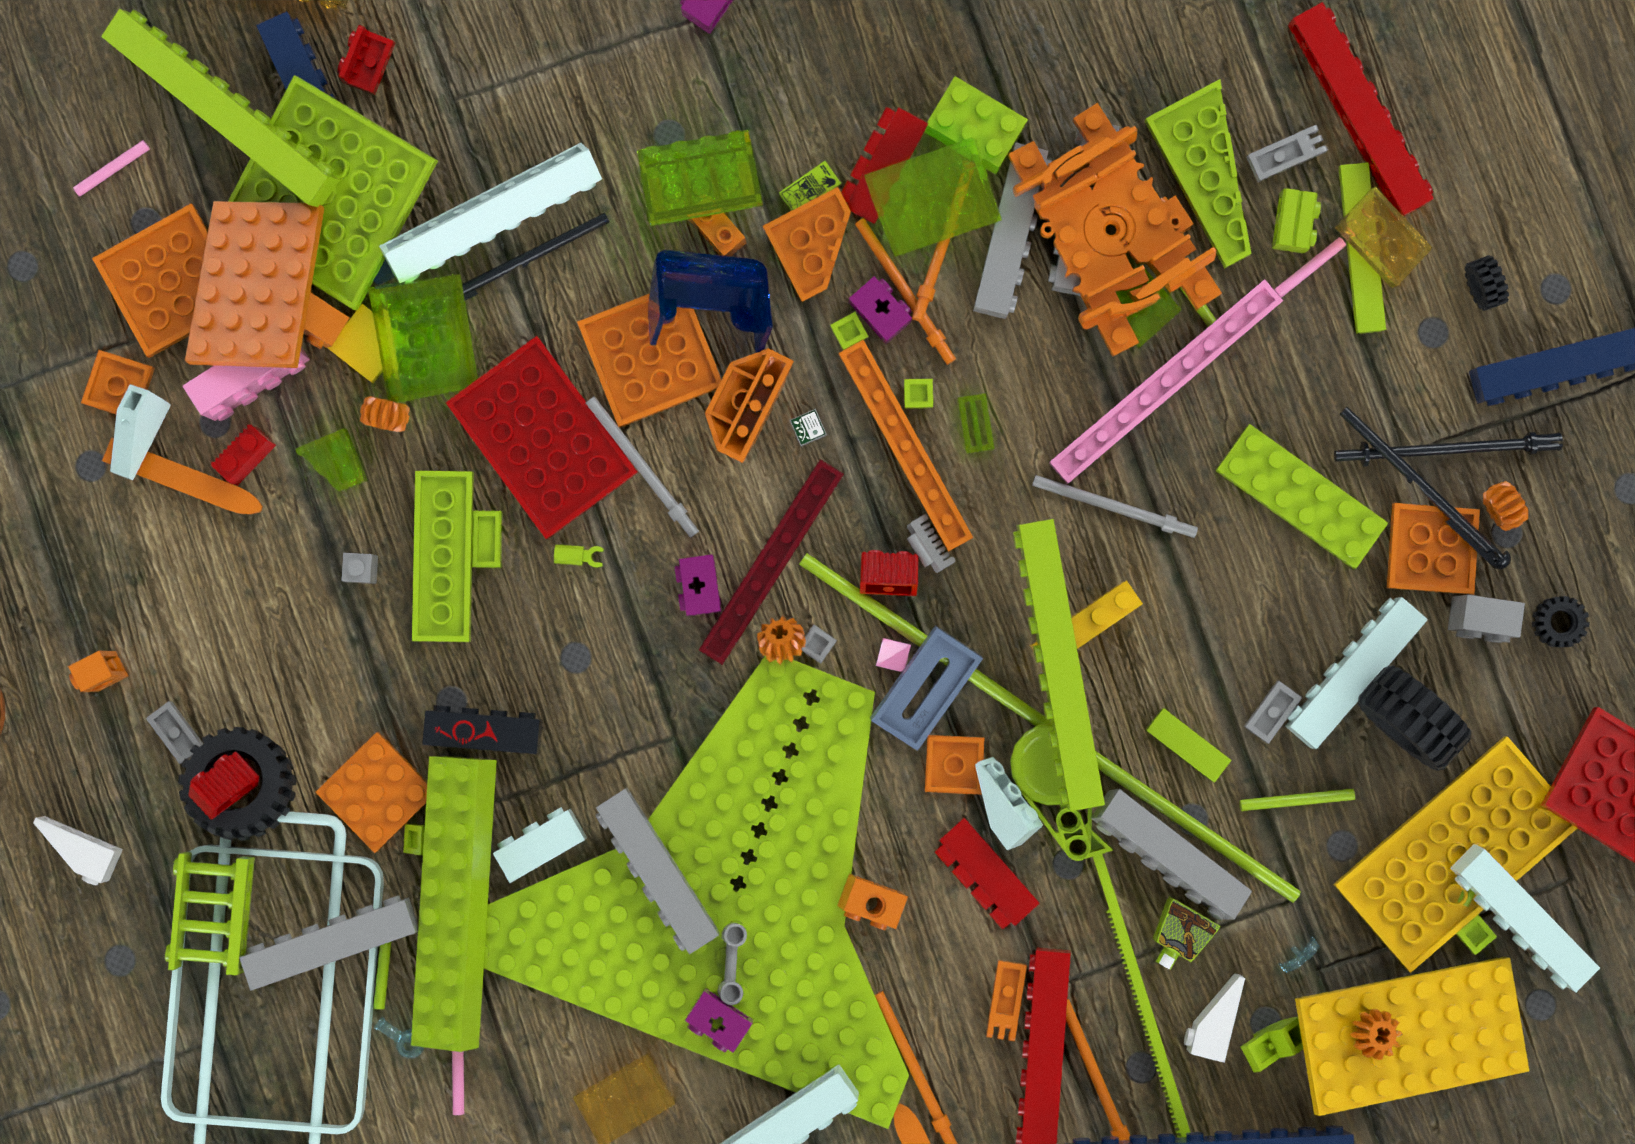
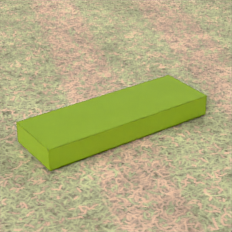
[1145,708,1232,783]

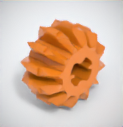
[360,396,410,432]
[1483,481,1528,531]
[757,615,806,665]
[1350,1009,1403,1060]

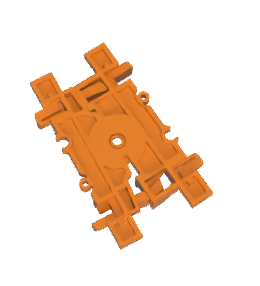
[1008,103,1222,357]

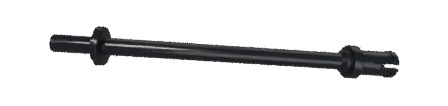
[1334,432,1563,467]

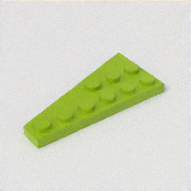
[1145,79,1251,269]

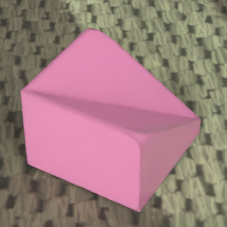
[876,638,911,672]

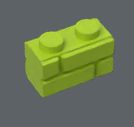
[1272,188,1321,253]

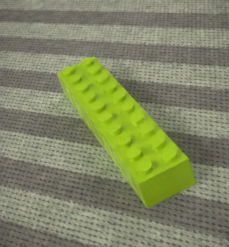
[411,756,497,1052]

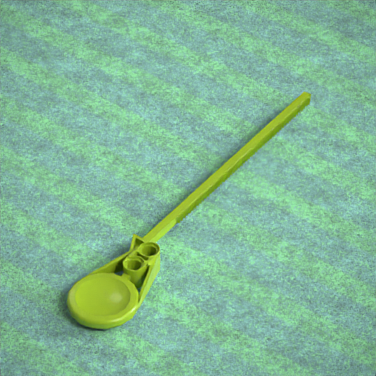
[1010,723,1191,1138]

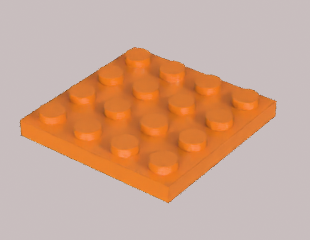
[92,203,208,358]
[577,281,722,428]

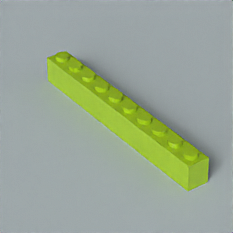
[101,9,340,207]
[1013,519,1105,811]

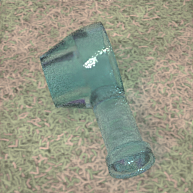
[374,1017,425,1059]

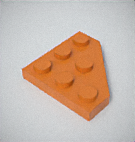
[762,187,851,303]

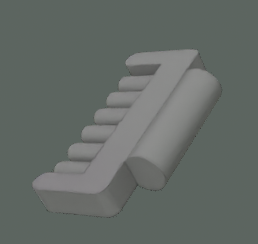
[907,514,955,573]

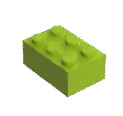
[925,76,1028,175]

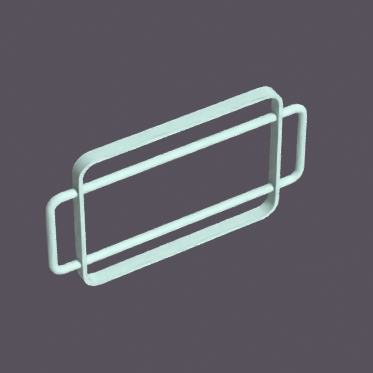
[161,808,384,1144]

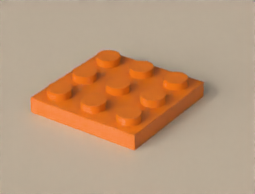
[1387,503,1480,595]
[316,732,428,853]

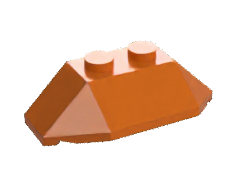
[705,348,794,463]

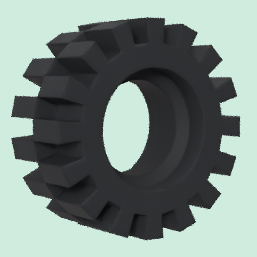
[1464,255,1509,311]
[1532,596,1590,648]

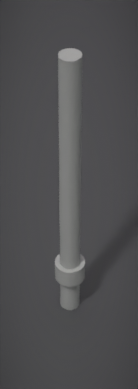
[586,396,699,538]
[1032,475,1198,538]

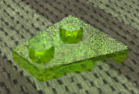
[295,428,367,492]

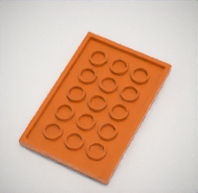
[185,201,324,368]

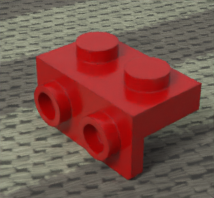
[337,25,396,95]

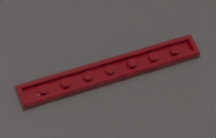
[699,459,844,665]

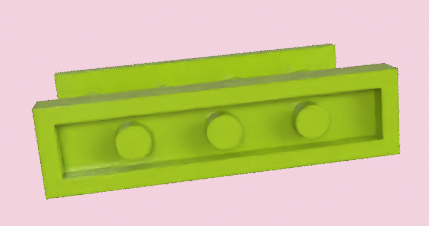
[165,852,255,975]

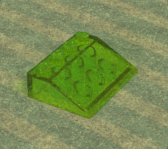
[637,130,763,226]
[864,137,1002,257]
[368,274,478,403]

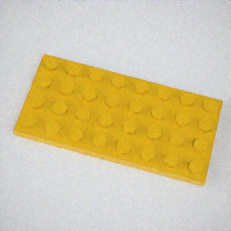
[1333,736,1577,973]
[1295,957,1529,1116]

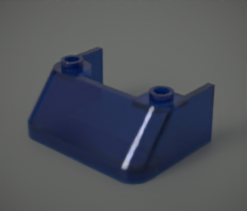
[648,250,773,353]

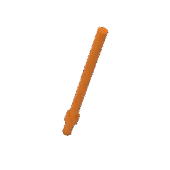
[912,161,975,322]
[855,218,956,365]
[875,991,958,1144]
[1066,999,1131,1141]

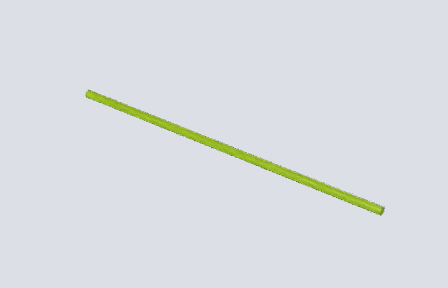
[799,553,1301,903]

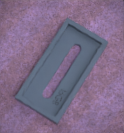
[870,625,983,751]

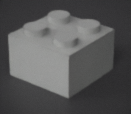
[1448,595,1525,643]

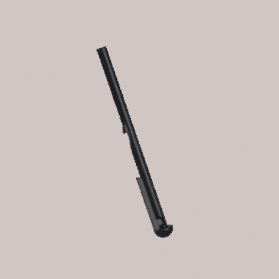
[406,213,610,324]
[1339,406,1511,570]

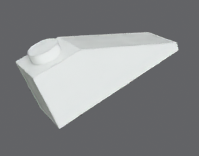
[33,816,123,885]
[1184,973,1245,1062]

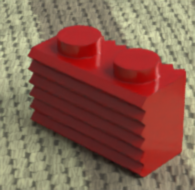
[211,425,276,486]
[860,550,919,596]
[189,752,259,820]

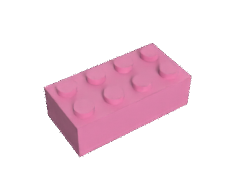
[183,346,310,421]

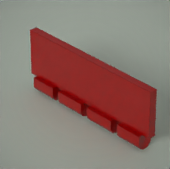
[841,107,929,224]
[934,818,1040,929]

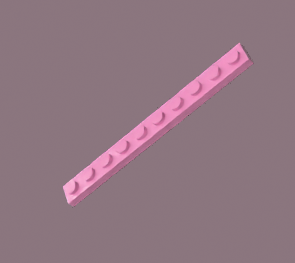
[1049,280,1283,484]

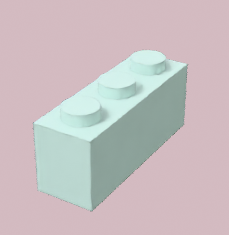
[493,807,587,883]

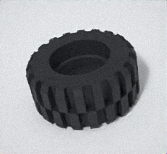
[1358,666,1471,771]
[178,727,296,841]

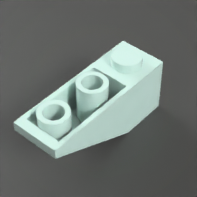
[110,384,171,480]
[975,757,1043,850]

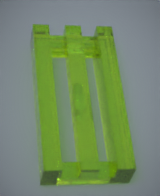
[957,393,995,454]

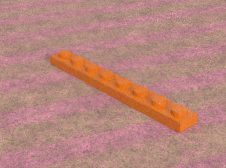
[839,339,973,552]

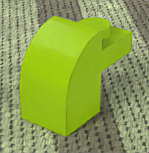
[1241,1017,1303,1073]

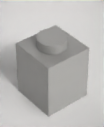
[342,553,378,584]

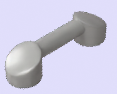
[718,923,747,1005]

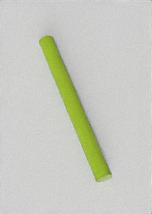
[1240,789,1355,811]

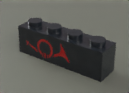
[422,705,543,754]

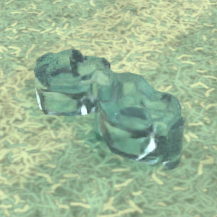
[1278,936,1320,973]

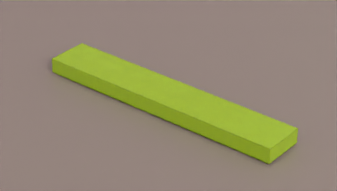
[1338,162,1386,334]

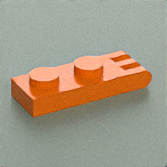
[986,960,1027,1042]

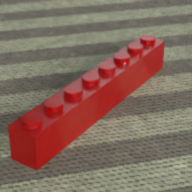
[1288,2,1434,220]
[1016,947,1071,1144]

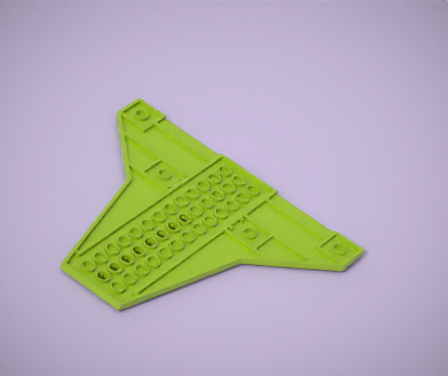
[484,656,909,1129]

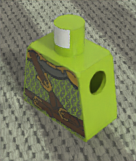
[1153,896,1220,970]

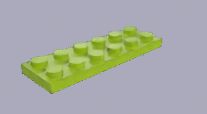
[1215,424,1388,569]
[412,471,474,642]

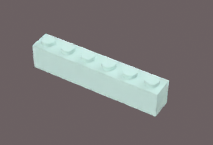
[1285,597,1428,749]
[1450,844,1600,992]
[720,1065,859,1144]

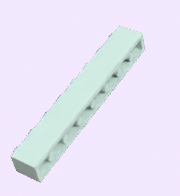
[379,143,602,283]

